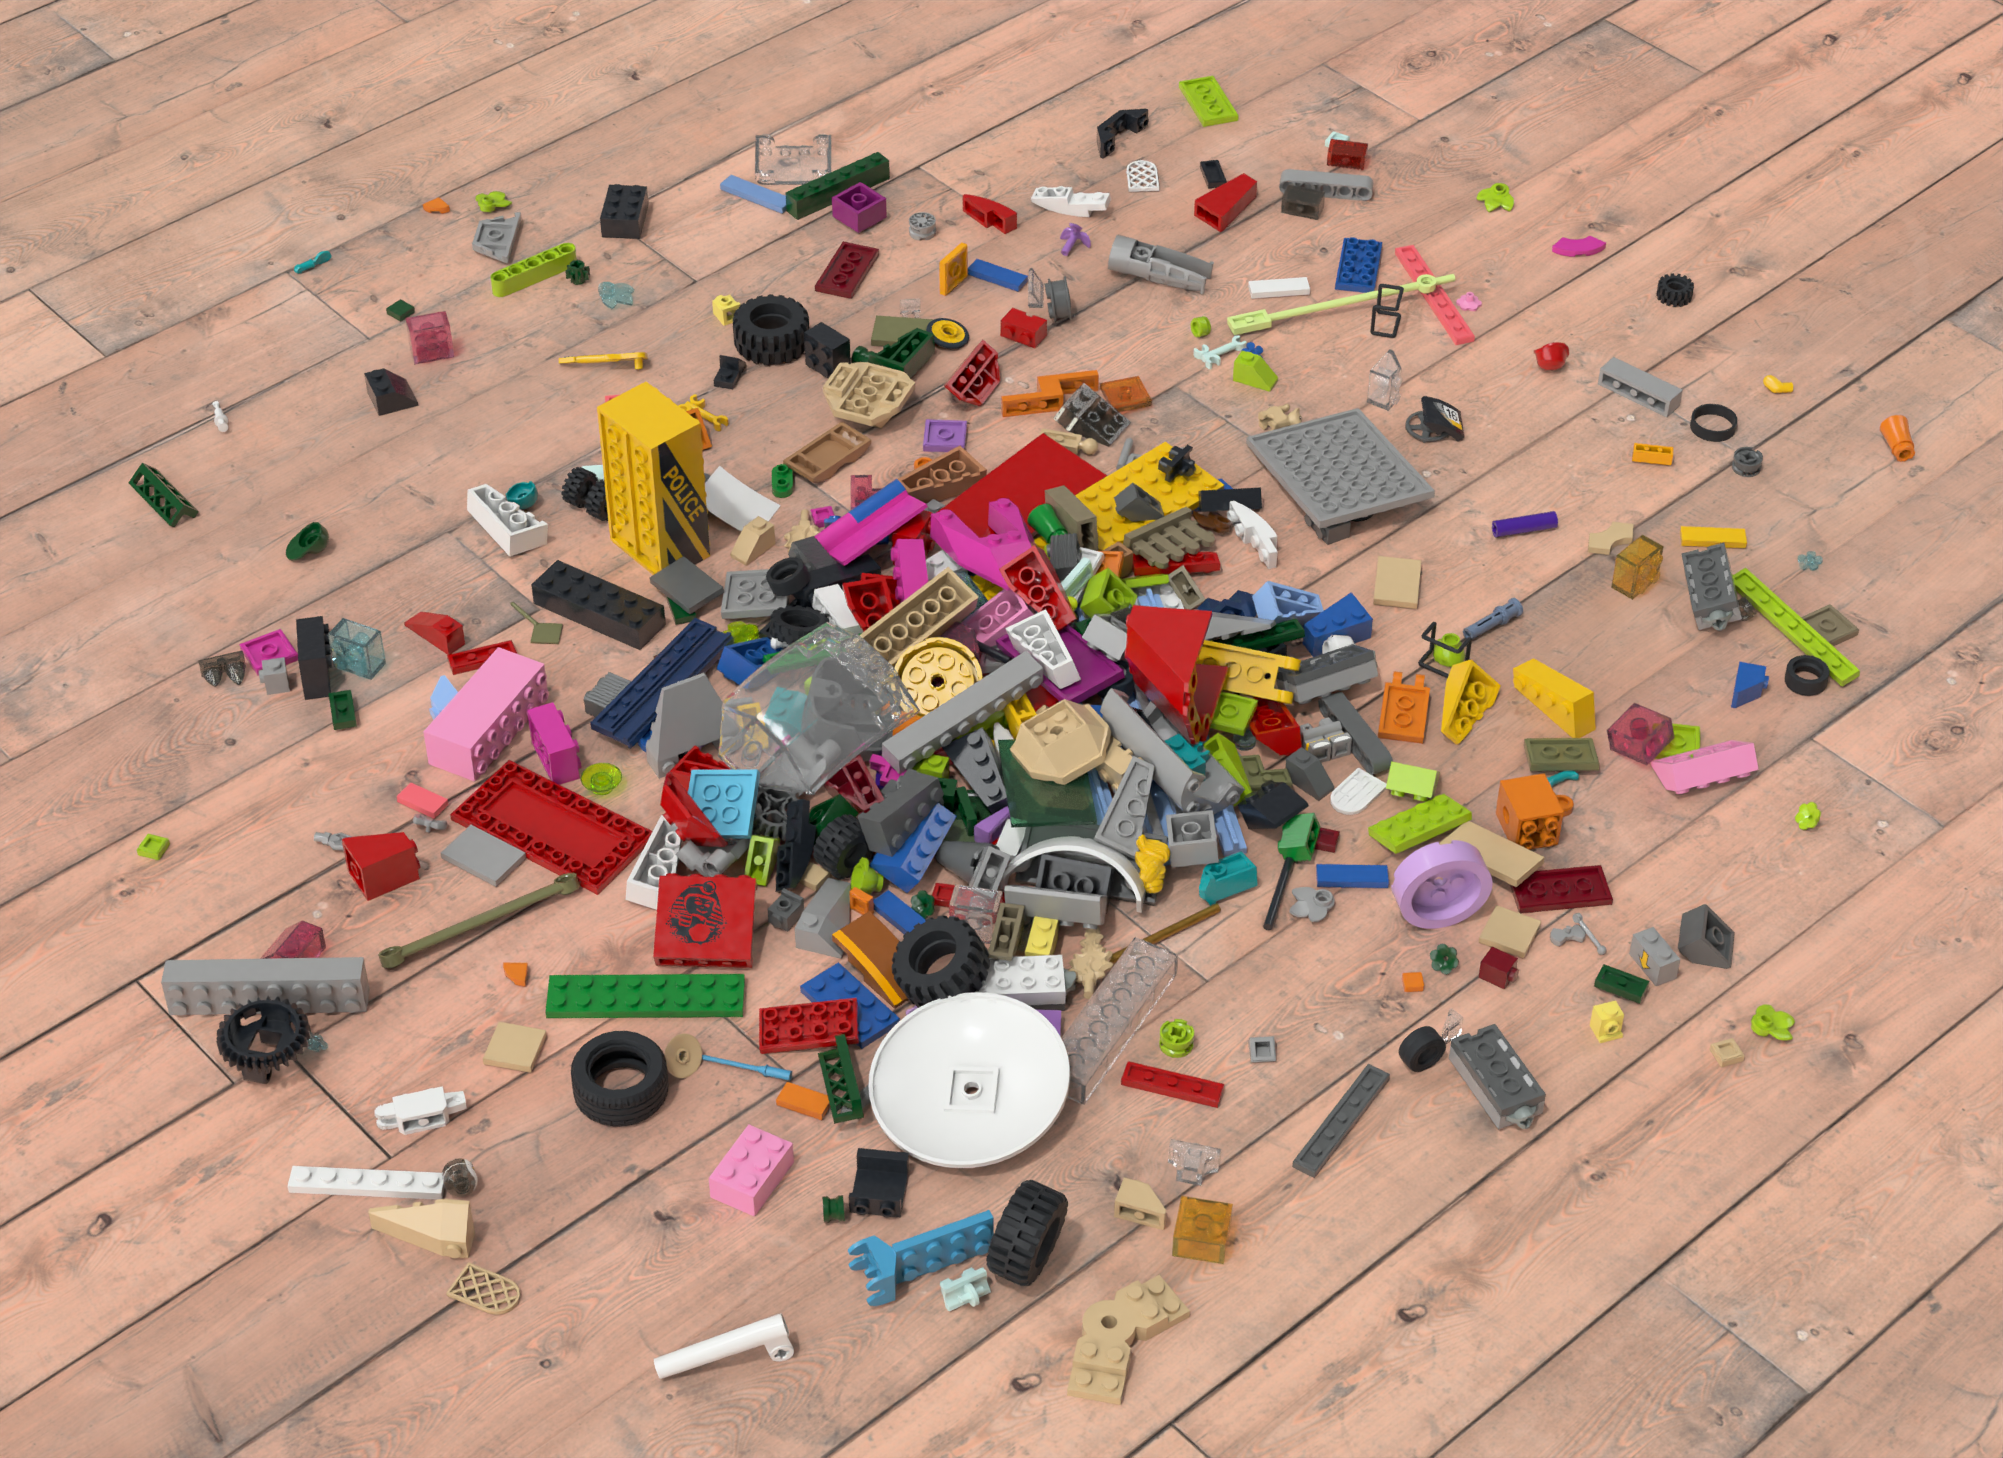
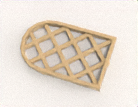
[446,1262,520,1315]

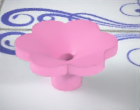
[1456,292,1482,311]

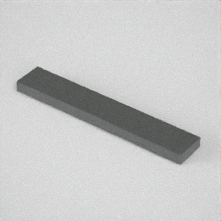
[1292,1064,1390,1178]

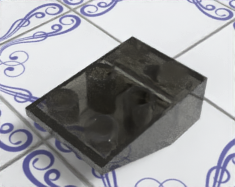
[1053,383,1131,447]

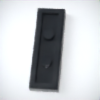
[1198,487,1262,512]

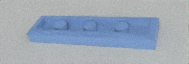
[720,175,786,214]

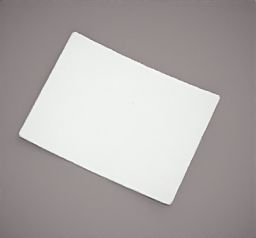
[705,466,780,531]

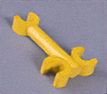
[678,394,729,431]

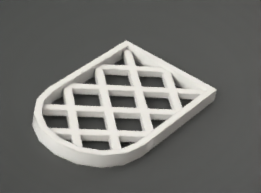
[1126,160,1159,192]

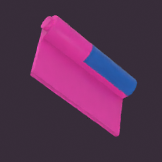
[814,479,928,566]

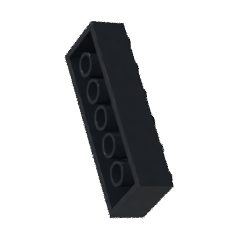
[531,560,666,650]

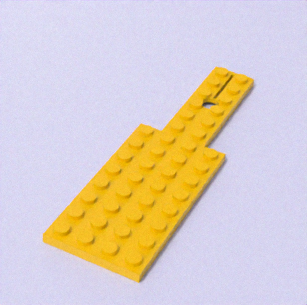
[964,442,1224,605]

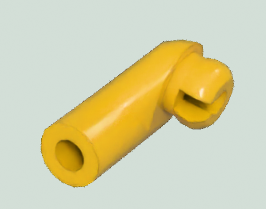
[1763,375,1793,393]

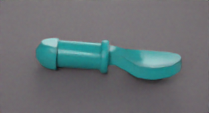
[294,251,332,274]

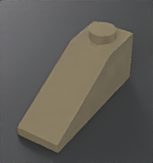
[988,903,1025,961]

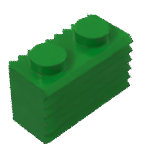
[1278,813,1321,862]

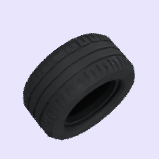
[571,1031,669,1127]

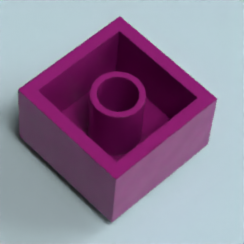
[832,182,887,233]

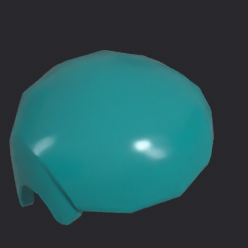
[505,481,538,510]

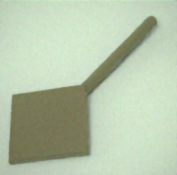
[511,602,563,644]

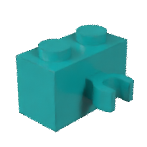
[1164,734,1210,781]

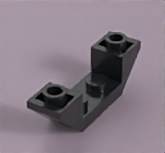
[1097,108,1149,159]

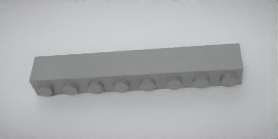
[882,651,1043,774]

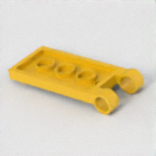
[1197,640,1301,704]

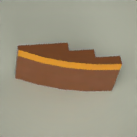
[832,911,909,1009]

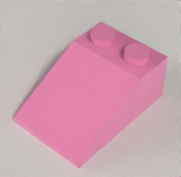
[961,589,1036,651]

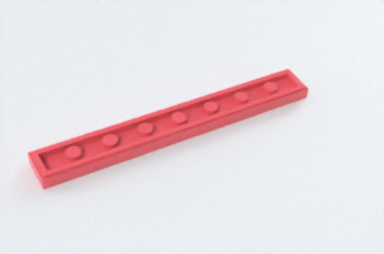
[1395,245,1475,345]

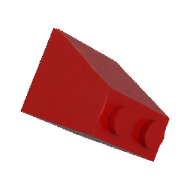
[342,832,421,901]

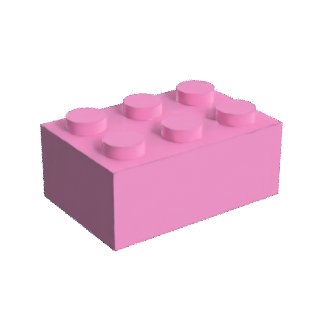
[709,1124,794,1217]

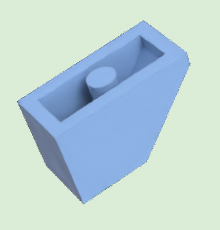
[429,675,458,720]

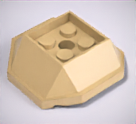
[823,362,915,429]
[1010,699,1111,785]

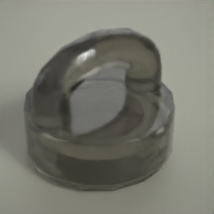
[1738,596,1757,621]

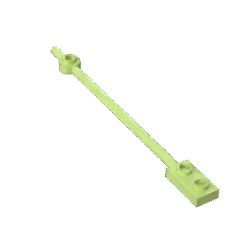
[1227,274,1456,335]

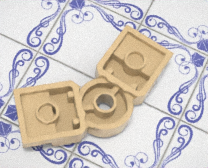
[1067,1275,1190,1405]

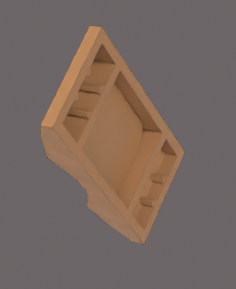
[783,422,872,483]

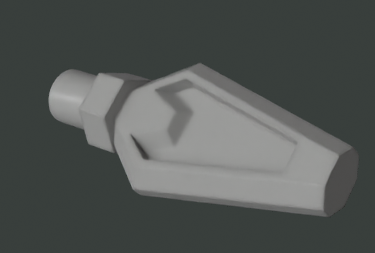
[314,832,352,851]

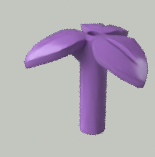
[1060,223,1091,256]

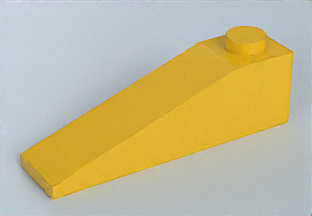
[1441,659,1501,745]

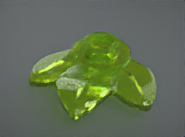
[723,621,759,644]

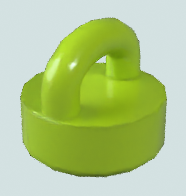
[1190,316,1211,337]

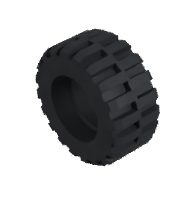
[733,294,810,365]
[891,916,990,1008]
[986,1180,1068,1287]

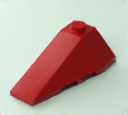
[999,545,1077,631]
[842,577,893,632]

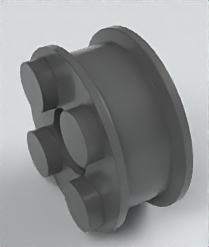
[1044,276,1072,322]

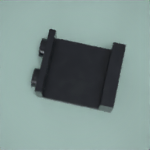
[849,1148,909,1218]

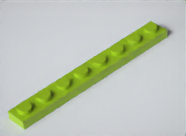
[1733,568,1860,687]

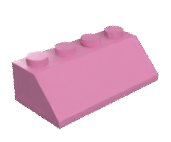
[1651,740,1759,794]

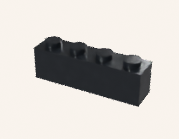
[792,554,881,608]

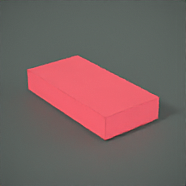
[396,783,449,819]

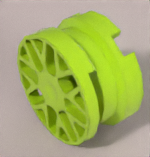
[1159,1019,1194,1058]

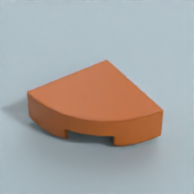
[423,197,450,214]
[503,962,528,987]

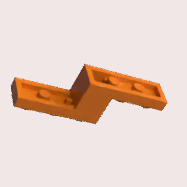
[1001,370,1099,417]

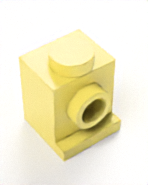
[712,295,741,326]
[1590,1000,1624,1043]

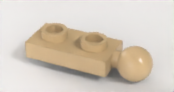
[1040,429,1098,455]

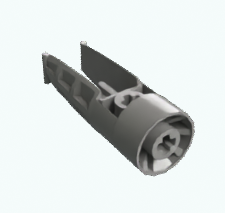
[1108,234,1214,294]

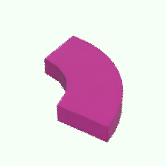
[1552,236,1606,257]

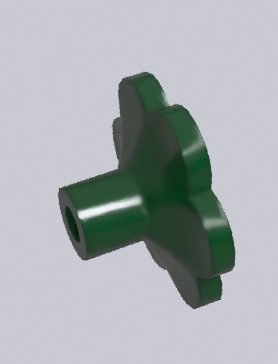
[911,890,935,919]
[1430,944,1459,974]

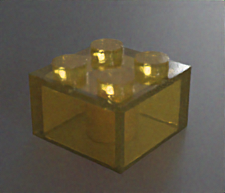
[1611,534,1664,600]
[1172,1196,1233,1264]

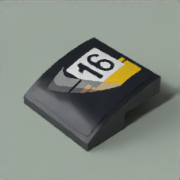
[1421,396,1464,442]

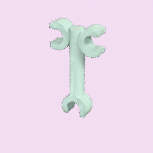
[1193,335,1247,369]

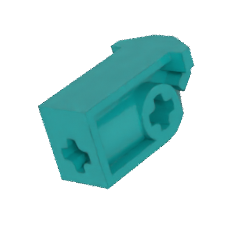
[1199,851,1258,906]

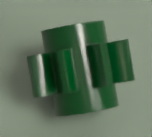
[565,260,590,285]

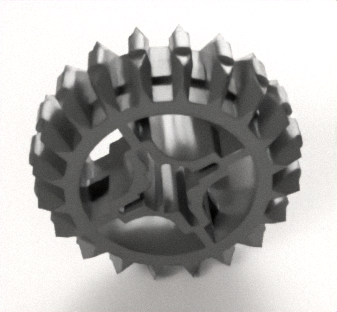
[752,781,801,841]

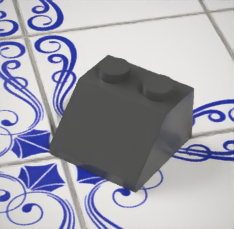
[1678,904,1735,969]

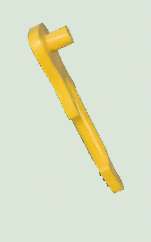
[559,352,648,369]

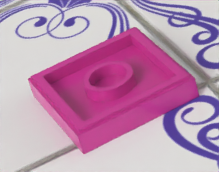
[239,629,298,676]

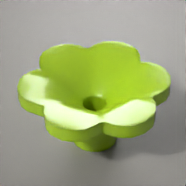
[1795,802,1821,830]

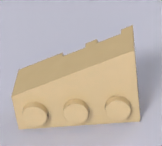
[1095,736,1143,793]

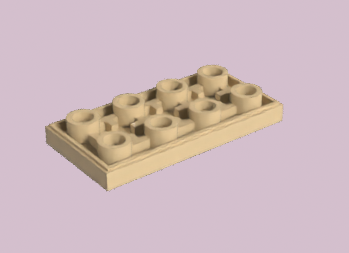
[1439,821,1544,887]

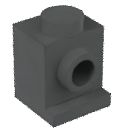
[767,888,804,932]

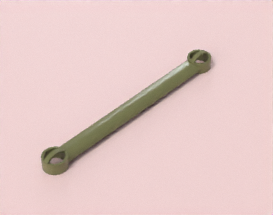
[378,873,580,969]

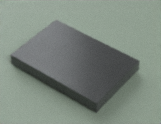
[649,556,724,614]

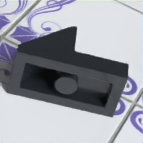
[713,355,746,390]

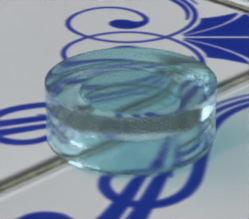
[1233,730,1256,751]

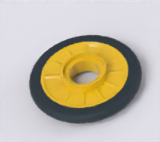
[926,318,969,349]

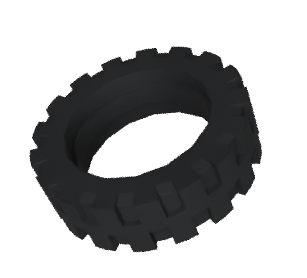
[769,605,829,646]

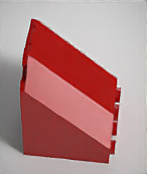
[1125,605,1229,745]

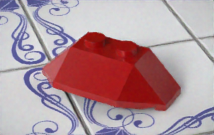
[944,339,1000,406]
[660,771,728,847]

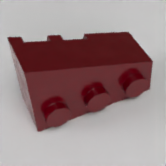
[820,755,884,816]

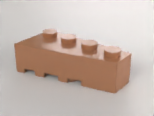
[897,446,987,504]

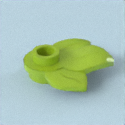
[1477,183,1514,212]
[475,191,512,212]
[1751,1004,1795,1041]

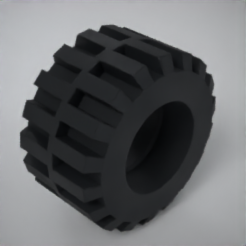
[813,814,873,879]

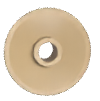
[664,1033,702,1078]

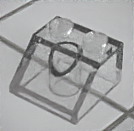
[1367,349,1402,411]

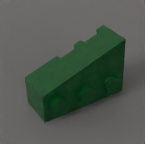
[869,328,935,379]

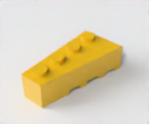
[1513,658,1596,738]

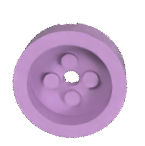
[1391,840,1493,929]

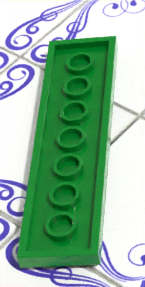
[545,974,745,1018]

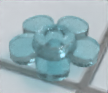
[1797,551,1823,571]
[307,1032,328,1052]

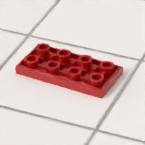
[759,998,859,1054]

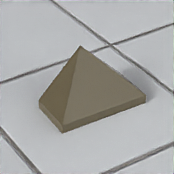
[1168,565,1206,610]

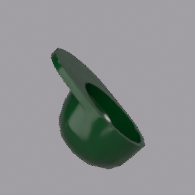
[286,522,329,561]

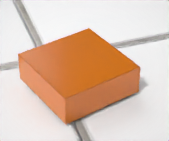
[849,887,874,915]

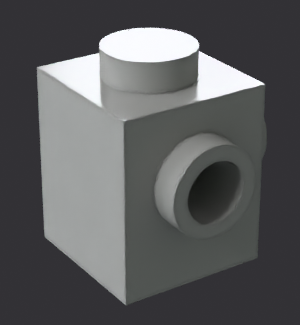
[259,657,290,695]

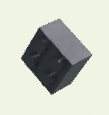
[804,322,851,379]

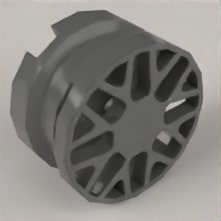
[1732,447,1763,477]

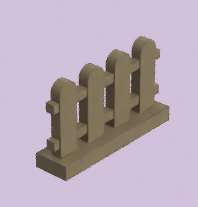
[1123,507,1215,569]

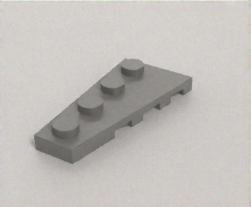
[1093,756,1154,859]

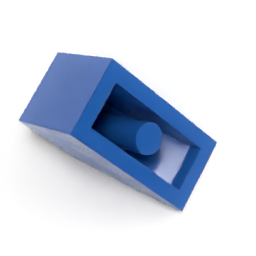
[1731,661,1769,708]

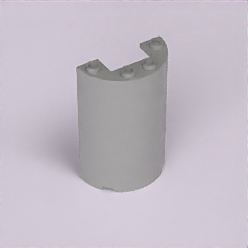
[1100,688,1245,815]

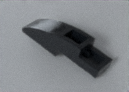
[775,799,816,893]

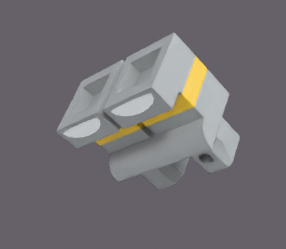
[1300,717,1352,763]

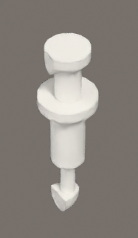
[212,401,228,432]

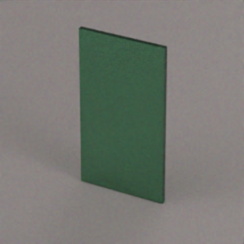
[998,739,1097,828]

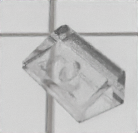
[1028,268,1044,308]

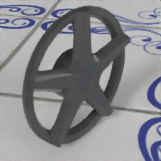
[1405,411,1449,443]

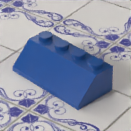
[869,803,956,893]

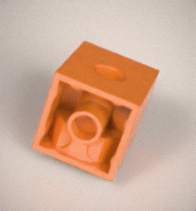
[1496,773,1564,850]

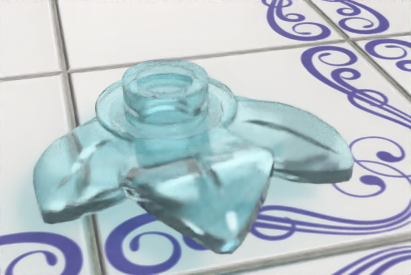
[598,282,634,309]

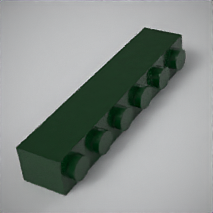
[785,152,890,220]

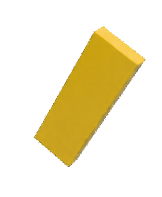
[1680,526,1747,548]

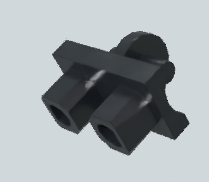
[1158,444,1196,483]

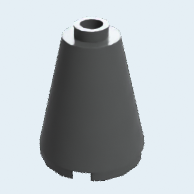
[935,841,1000,883]

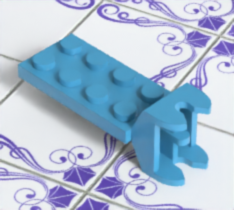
[848,1210,994,1306]

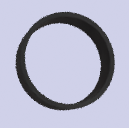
[1690,404,1737,442]

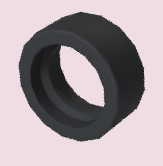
[766,557,810,596]
[1785,655,1829,696]

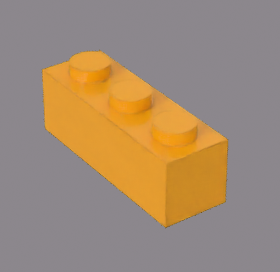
[1632,443,1673,465]

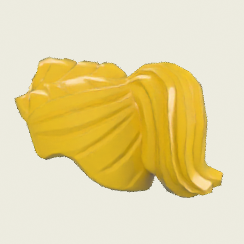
[1135,834,1170,894]

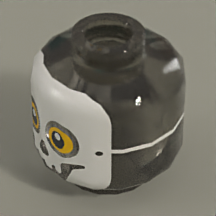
[442,1158,478,1197]

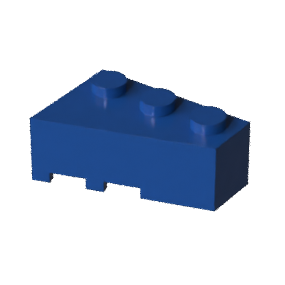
[1302,592,1373,657]

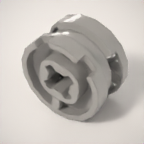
[909,212,936,241]

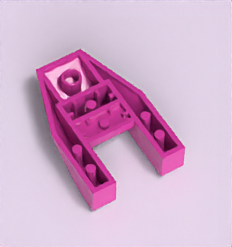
[930,498,1037,591]

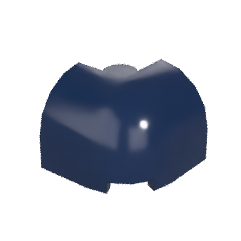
[1197,590,1257,618]

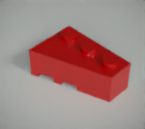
[670,745,737,792]

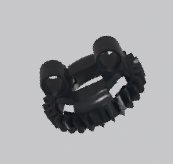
[216,996,311,1084]

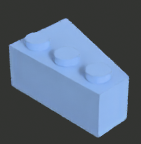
[1252,581,1324,628]

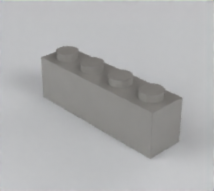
[1598,357,1683,417]

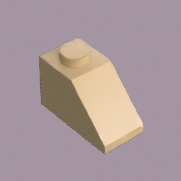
[730,516,775,566]
[1114,1178,1166,1230]

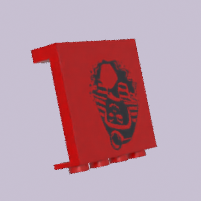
[653,873,758,968]

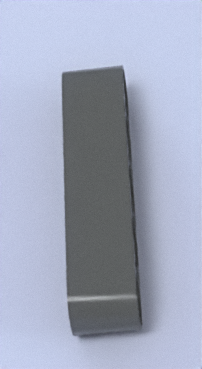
[1318,692,1393,775]

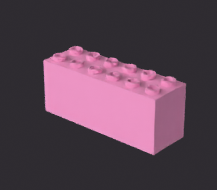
[423,647,549,781]

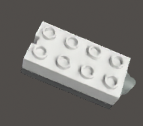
[975,955,1076,1011]

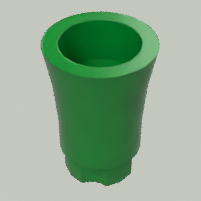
[1027,504,1068,544]

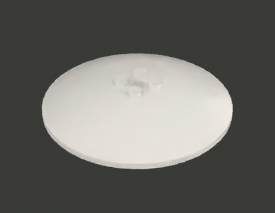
[869,992,1070,1168]

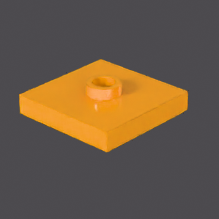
[939,242,968,296]

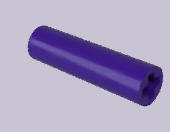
[1492,511,1558,538]

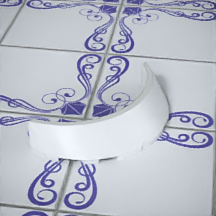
[1000,836,1146,913]

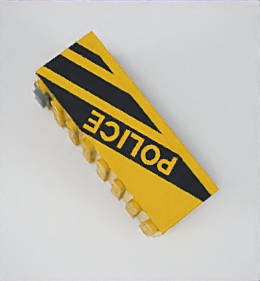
[597,381,710,575]

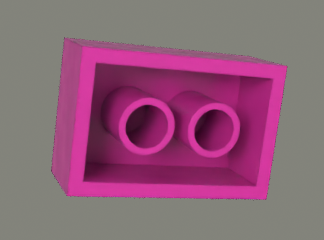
[527,702,582,785]

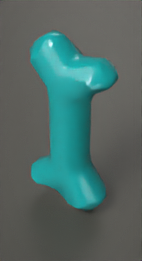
[1547,771,1579,787]

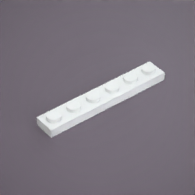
[287,1166,447,1200]

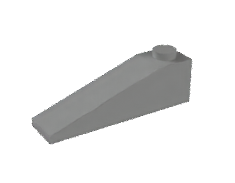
[1195,609,1276,641]
[795,878,851,959]

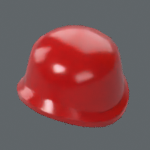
[1534,342,1569,371]

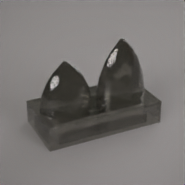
[198,650,246,686]

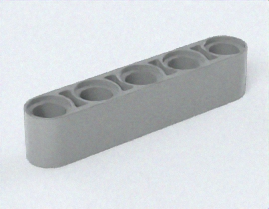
[1279,169,1374,201]

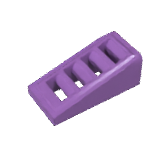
[974,803,1016,843]

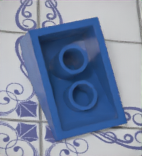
[717,637,785,691]

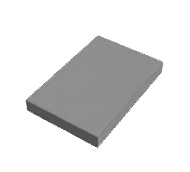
[441,825,526,887]

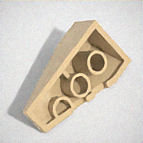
[368,1199,475,1258]

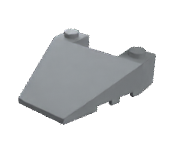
[646,673,741,779]

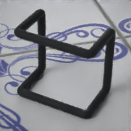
[1370,284,1404,338]
[1418,622,1472,678]

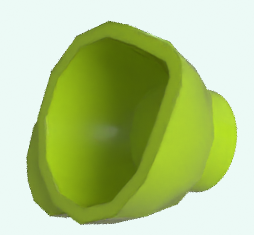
[1433,633,1465,667]
[851,857,883,895]

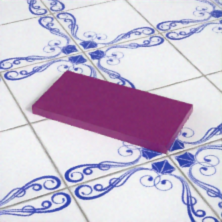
[995,625,1125,703]

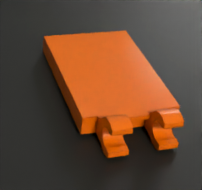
[1378,671,1430,744]

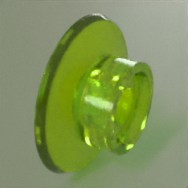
[580,763,622,795]

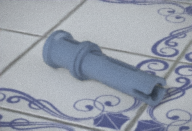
[1463,598,1523,640]

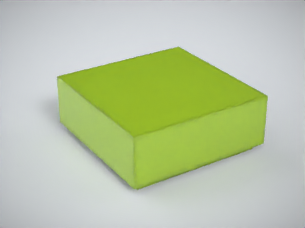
[137,834,170,860]

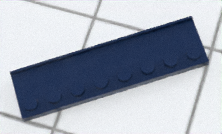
[590,618,734,749]

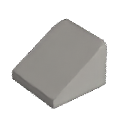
[1248,1036,1276,1063]

